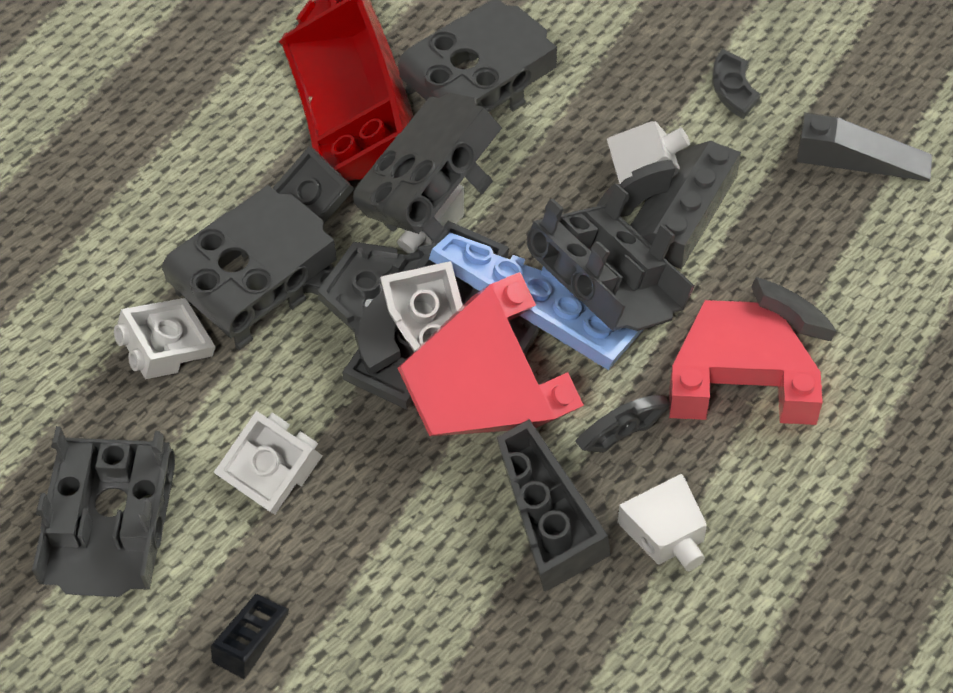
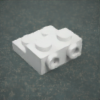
[114,298,215,379]
[214,411,323,514]

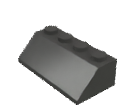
[630,141,741,269]

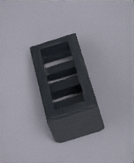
[211,593,289,679]

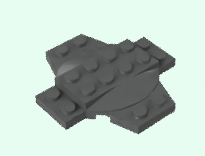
[317,221,539,410]

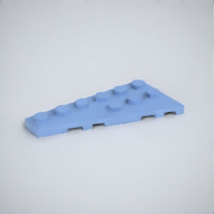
[429,233,644,370]

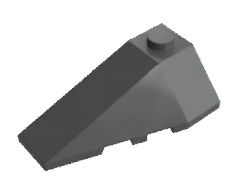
[796,112,932,182]

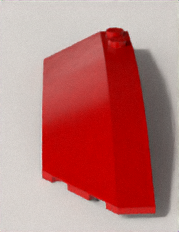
[279,0,413,181]

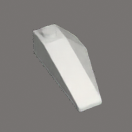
[380,261,463,352]

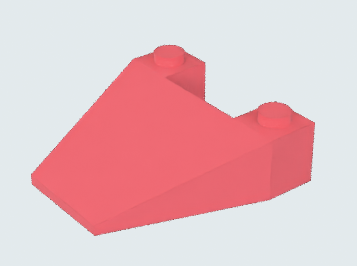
[398,272,584,436]
[669,300,822,425]

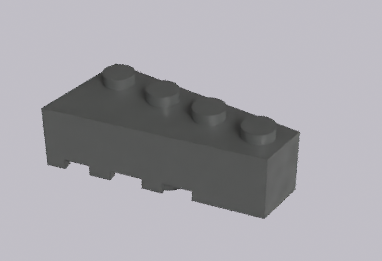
[497,419,611,592]

